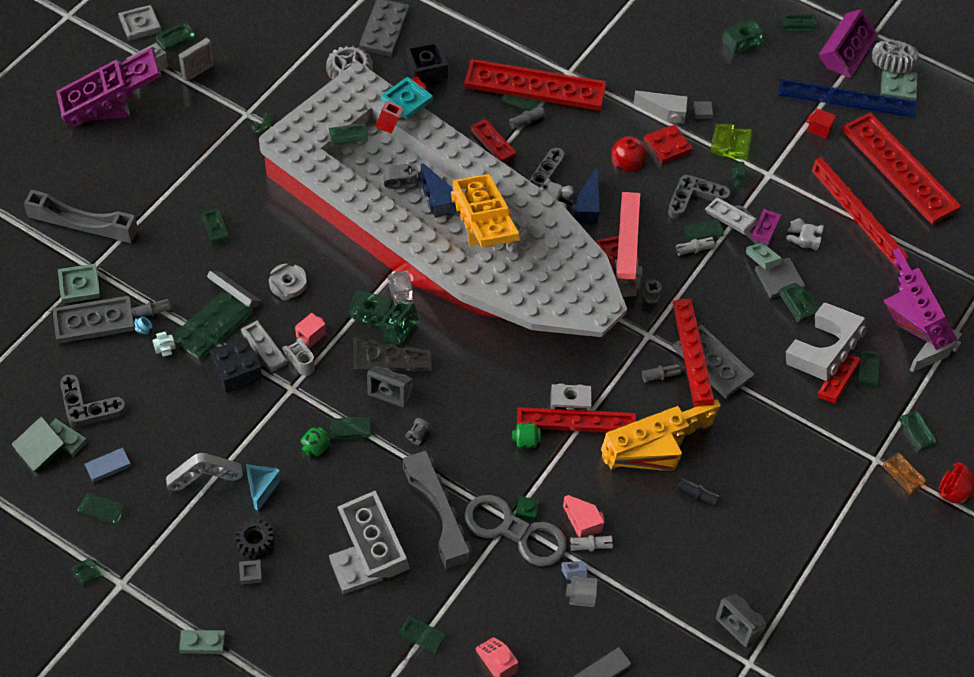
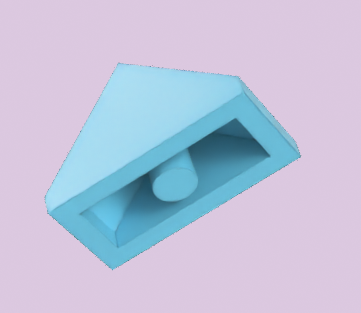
[246,464,281,510]

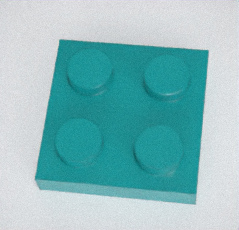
[381,77,433,120]

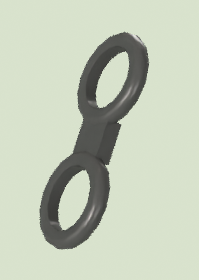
[464,495,567,566]

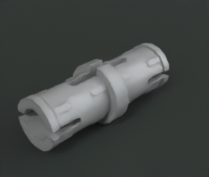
[676,237,715,256]
[570,535,613,551]

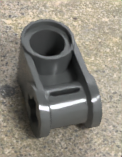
[383,163,419,189]

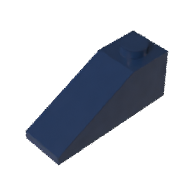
[572,169,599,223]

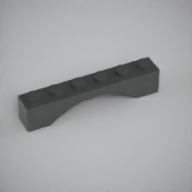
[24,190,138,243]
[403,451,472,569]

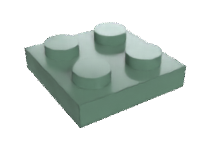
[880,69,917,103]
[58,263,101,304]

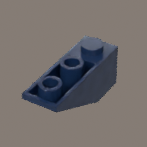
[418,163,456,217]

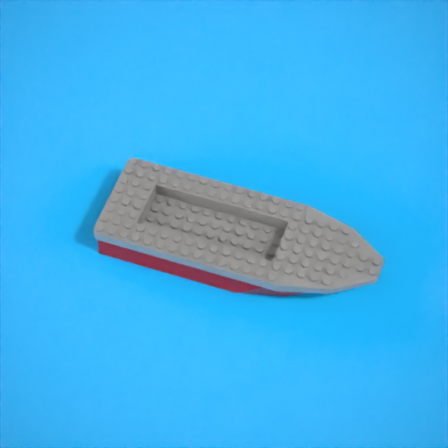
[259,64,627,337]

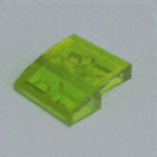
[711,124,752,160]

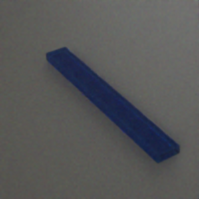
[778,79,917,118]

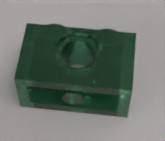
[722,18,764,54]
[349,289,393,328]
[378,299,420,345]

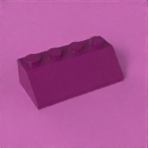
[819,9,878,77]

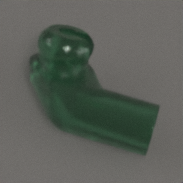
[251,113,272,134]

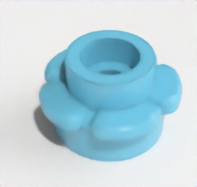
[134,316,152,334]

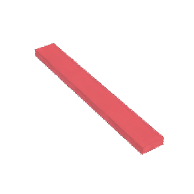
[616,192,640,280]

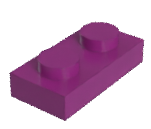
[751,209,781,245]

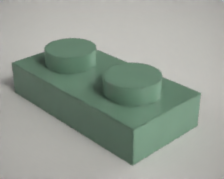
[746,243,782,269]
[50,419,87,457]
[179,630,225,654]

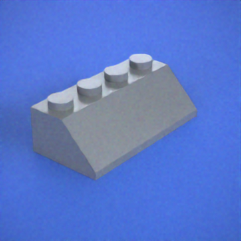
[337,491,410,578]

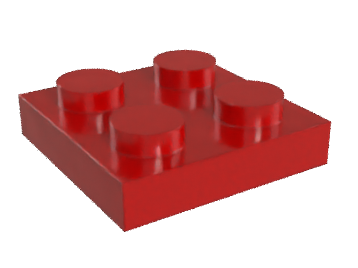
[644,124,693,164]

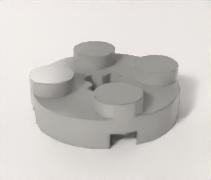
[269,264,307,300]

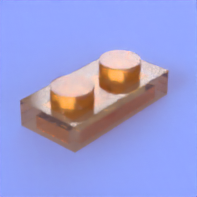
[882,452,926,494]

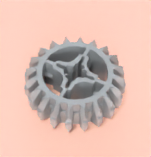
[872,40,919,73]
[326,45,373,80]

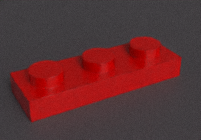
[471,119,516,163]
[818,354,861,404]

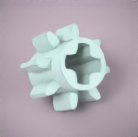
[153,332,175,357]

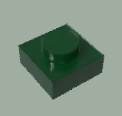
[515,496,539,521]

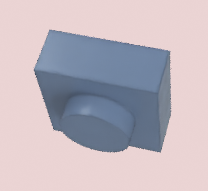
[562,561,587,581]

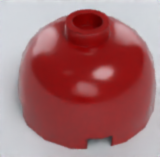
[611,136,647,172]
[938,462,974,504]

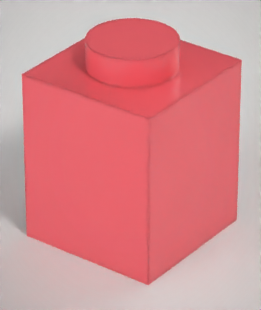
[295,313,326,348]

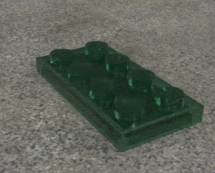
[172,289,253,360]

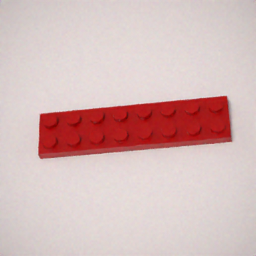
[464,59,606,111]
[842,112,961,225]

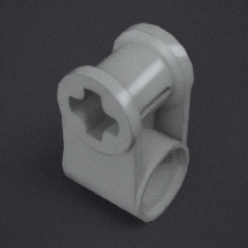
[283,338,315,376]

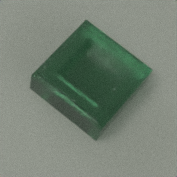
[71,557,101,587]

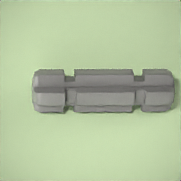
[506,222,533,252]

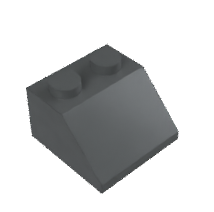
[367,366,413,408]
[716,594,767,647]

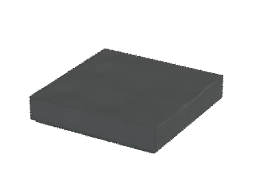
[755,257,805,299]

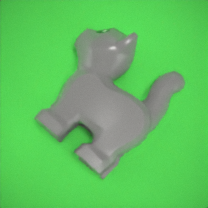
[540,178,575,209]
[786,218,823,250]

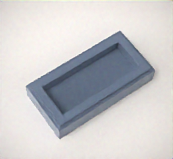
[85,448,131,483]

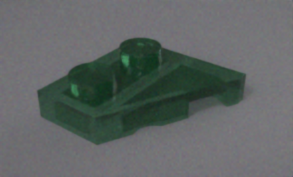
[778,282,822,322]

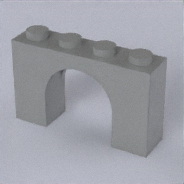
[786,302,867,381]

